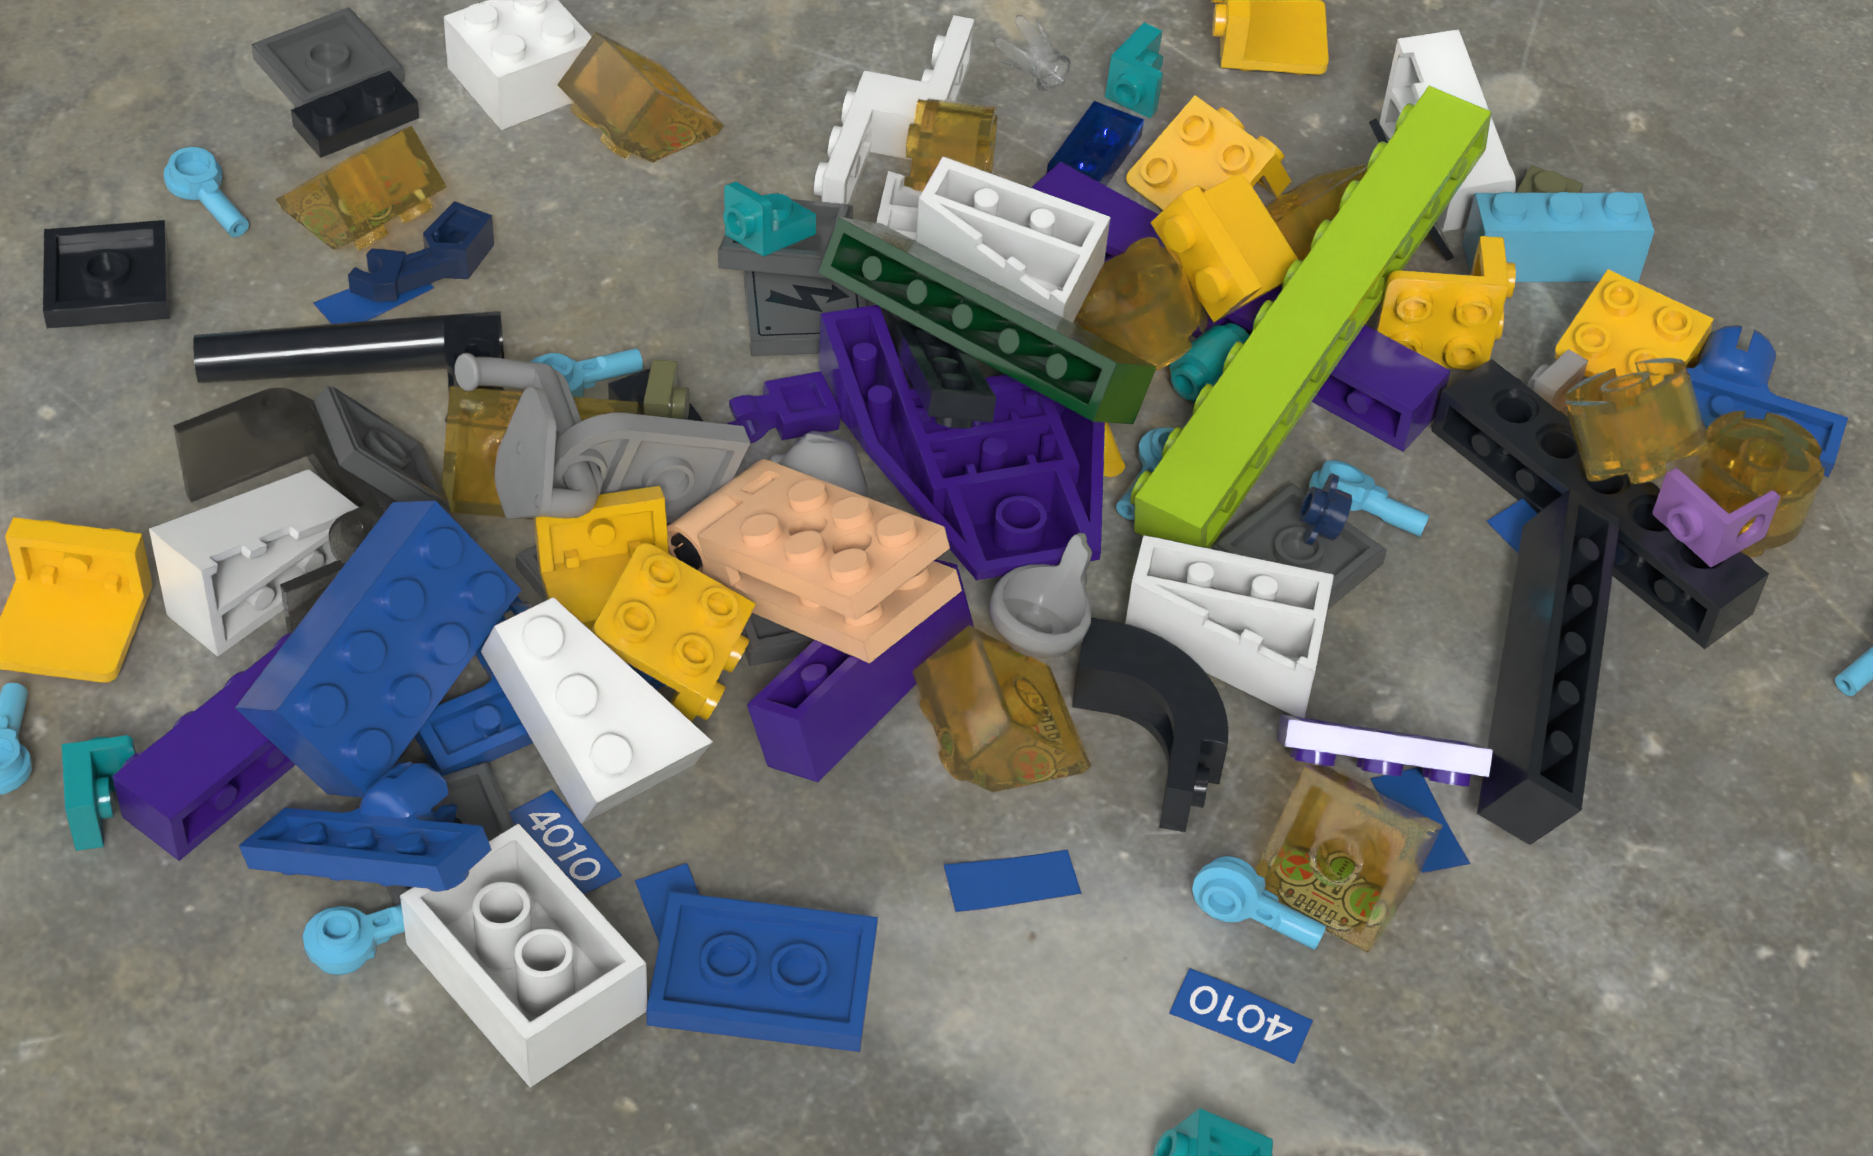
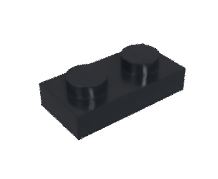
[291,71,419,158]

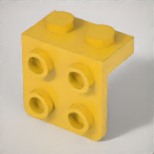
[1211,0,1329,75]
[1126,95,1292,211]
[1150,175,1298,323]
[1375,236,1516,370]
[1554,269,1714,407]
[533,486,669,631]
[0,517,153,683]
[591,543,756,722]

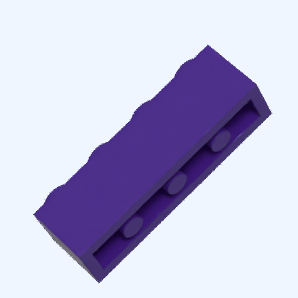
[747,559,974,782]
[112,632,295,861]

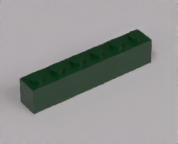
[818,217,1157,424]

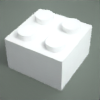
[443,0,598,130]

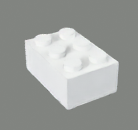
[400,824,647,1088]

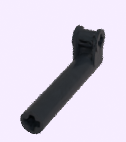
[193,311,504,420]

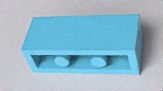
[1462,192,1654,282]

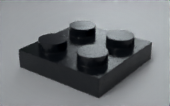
[43,220,170,329]

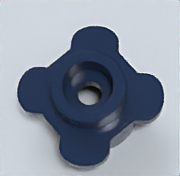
[1299,473,1352,546]

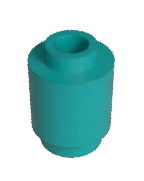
[1169,323,1250,403]

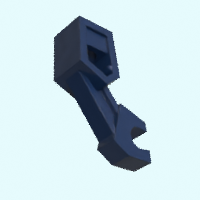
[348,201,494,302]

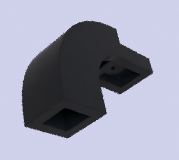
[1072,618,1229,832]

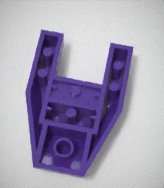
[818,305,1105,581]

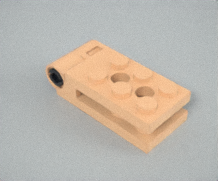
[667,459,962,663]

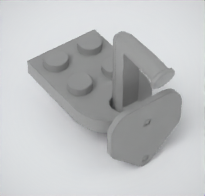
[455,353,750,526]

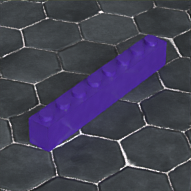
[1031,162,1451,452]

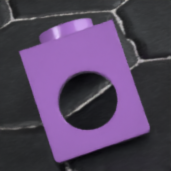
[1653,468,1780,567]

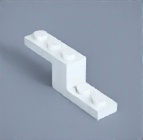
[814,15,975,205]

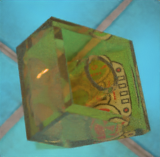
[557,31,724,163]
[276,125,447,250]
[912,625,1091,792]
[1255,765,1443,953]

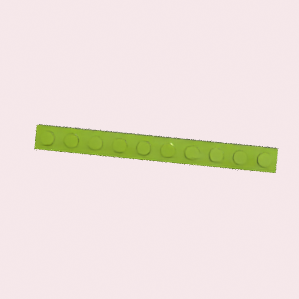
[1130,85,1492,549]

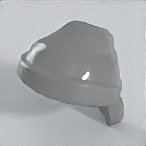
[769,431,867,497]
[989,533,1092,659]

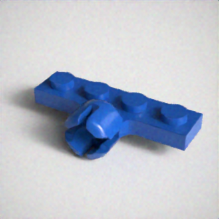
[1595,325,1848,477]
[415,602,666,776]
[239,762,492,892]

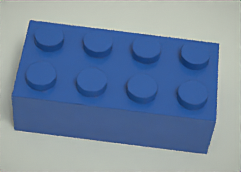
[235,501,522,798]

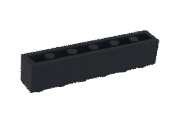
[1477,488,1620,845]

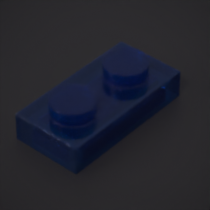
[1046,101,1144,186]

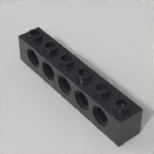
[1432,359,1769,649]

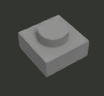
[1527,349,1588,413]

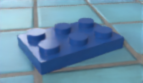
[646,891,878,1052]

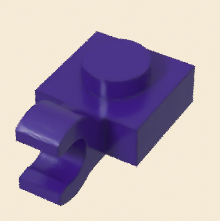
[727,371,841,444]

